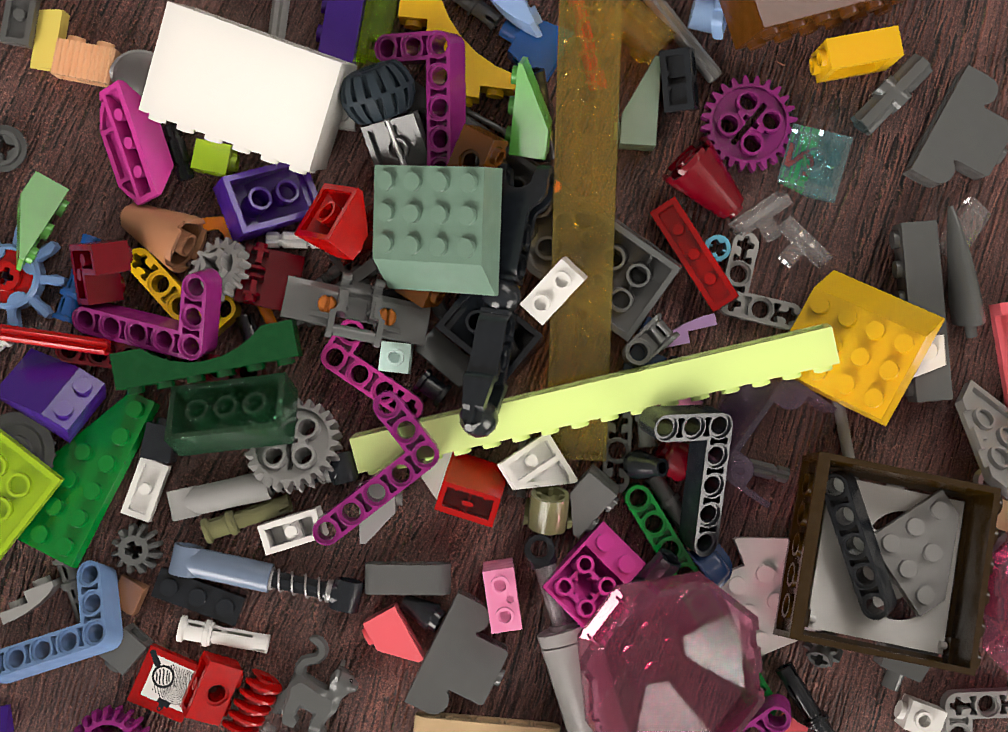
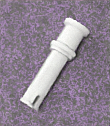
[176,615,271,654]

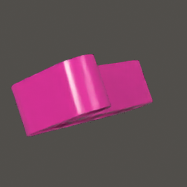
[321,319,424,419]

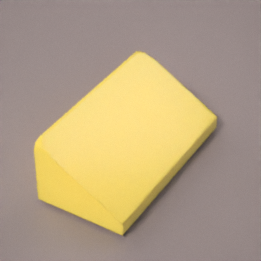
[30,9,70,71]

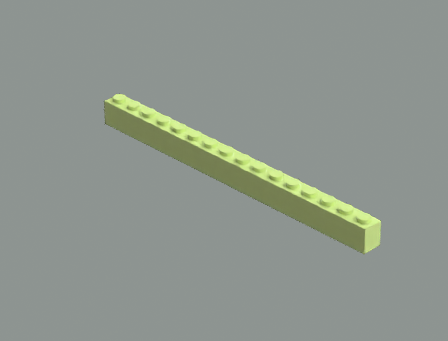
[349,323,840,475]

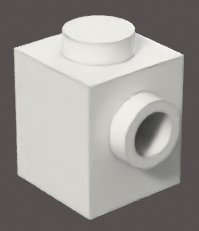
[894,693,948,732]

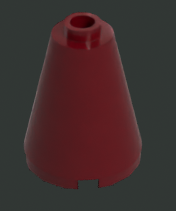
[662,136,744,219]

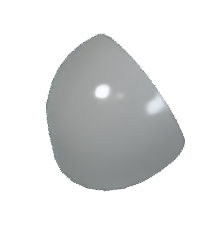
[109,49,154,97]

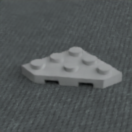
[955,380,1008,499]
[874,490,960,617]

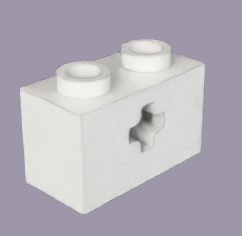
[520,256,588,325]
[257,505,329,555]

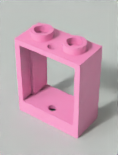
[482,557,522,634]

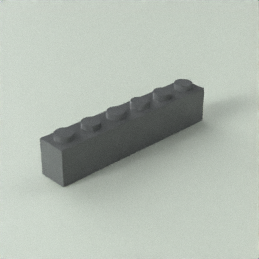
[889,220,953,402]

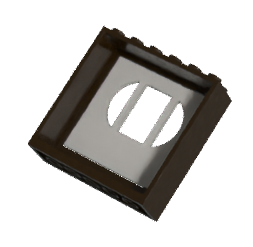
[773,451,1003,676]

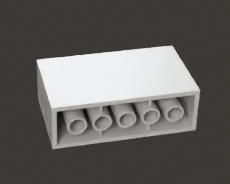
[139,1,358,175]

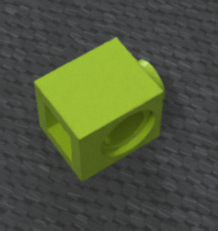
[190,138,240,177]

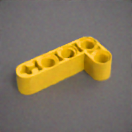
[131,248,241,337]

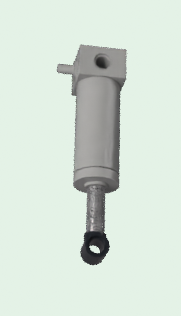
[524,532,627,732]

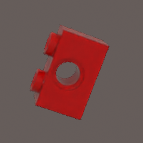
[180,650,243,726]

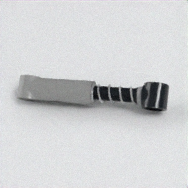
[166,450,362,521]

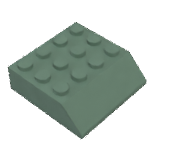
[373,165,503,296]

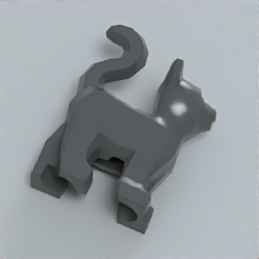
[272,635,359,732]

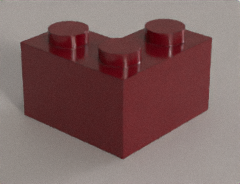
[69,240,133,305]

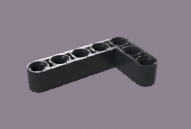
[639,405,733,557]

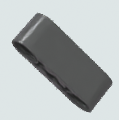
[364,561,451,595]

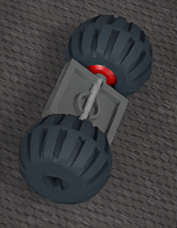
[340,59,427,166]

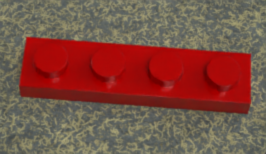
[650,196,740,313]

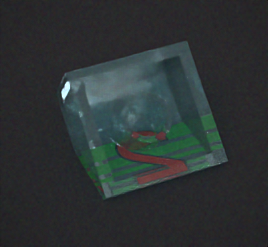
[777,124,853,204]

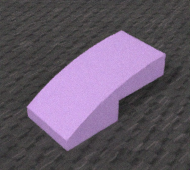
[666,313,717,348]

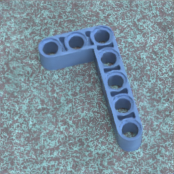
[0,560,123,684]

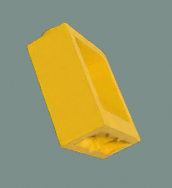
[809,25,904,83]

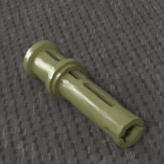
[200,493,294,544]

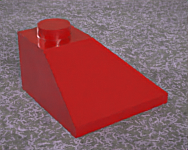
[294,183,368,261]

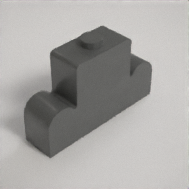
[902,65,1008,188]
[404,588,508,714]

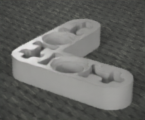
[719,232,802,330]
[940,687,1008,732]

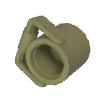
[523,486,572,535]

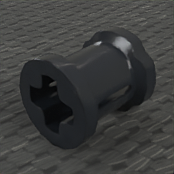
[413,369,452,407]

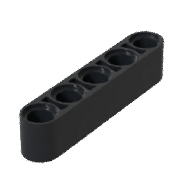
[824,470,897,620]

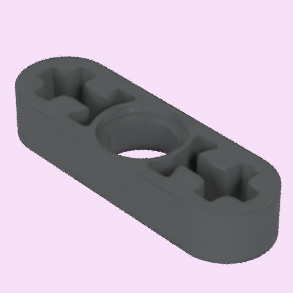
[602,412,633,493]

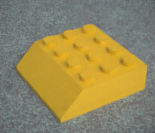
[790,270,945,427]

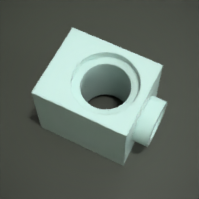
[378,341,414,374]

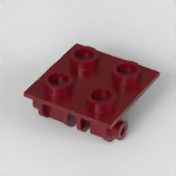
[234,242,305,311]

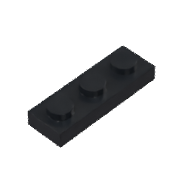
[151,566,247,626]

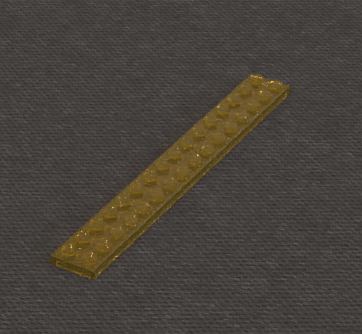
[548,0,623,462]

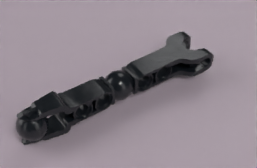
[459,161,557,438]

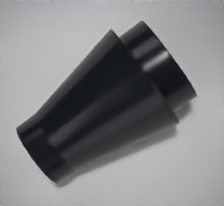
[623,449,669,479]
[400,595,446,632]

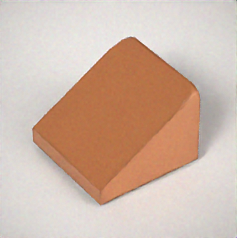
[118,574,150,616]

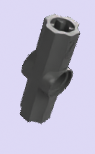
[850,53,933,136]

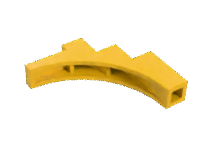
[398,0,516,107]

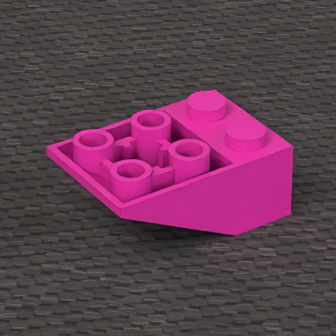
[542,521,646,631]

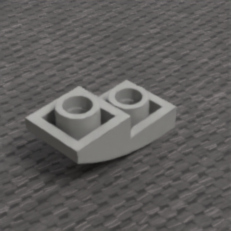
[0,575,62,625]

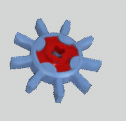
[0,226,69,327]

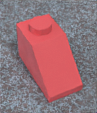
[362,602,425,662]

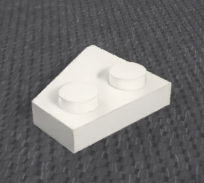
[497,434,578,490]

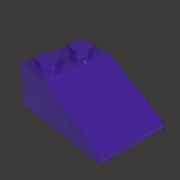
[213,162,318,242]
[0,348,107,443]

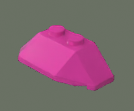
[99,80,174,205]

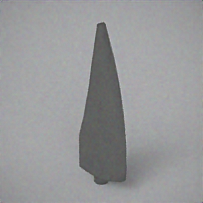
[947,205,986,338]

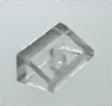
[939,196,992,256]

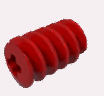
[221,669,283,732]

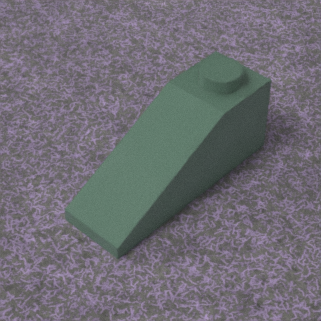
[613,56,661,151]

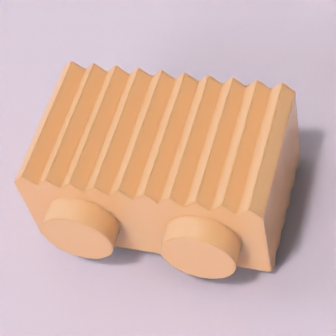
[50,35,121,88]

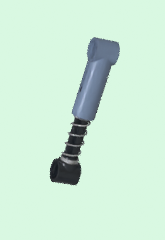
[168,542,365,614]

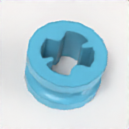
[705,235,731,262]

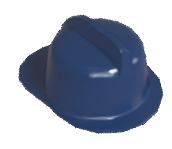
[684,543,732,610]

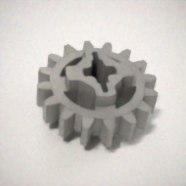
[188,237,251,302]

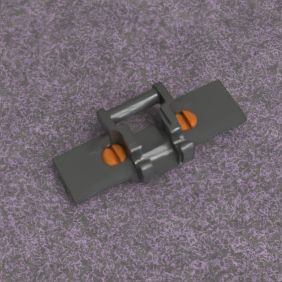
[280,272,431,348]

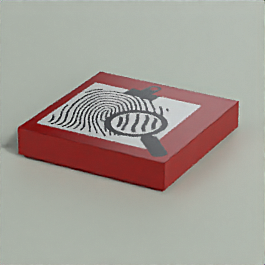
[127,643,198,724]

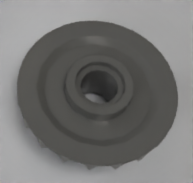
[0,412,57,468]

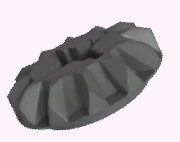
[0,125,29,173]

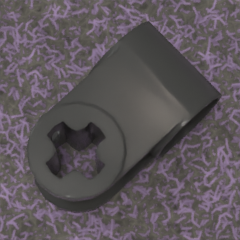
[622,312,680,367]

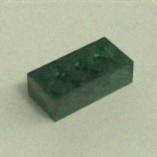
[164,372,298,456]

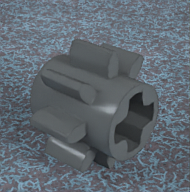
[803,630,844,668]

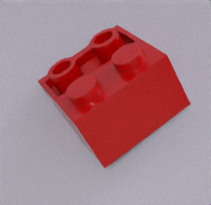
[434,452,506,528]

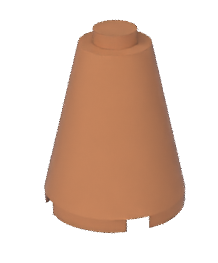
[120,202,207,273]

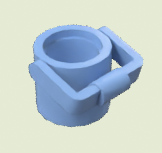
[687,0,727,40]

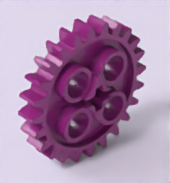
[699,75,798,174]

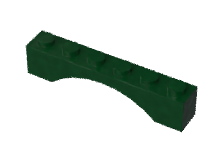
[109,319,303,395]

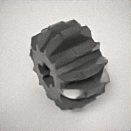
[111,523,164,574]

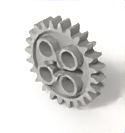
[245,398,343,494]

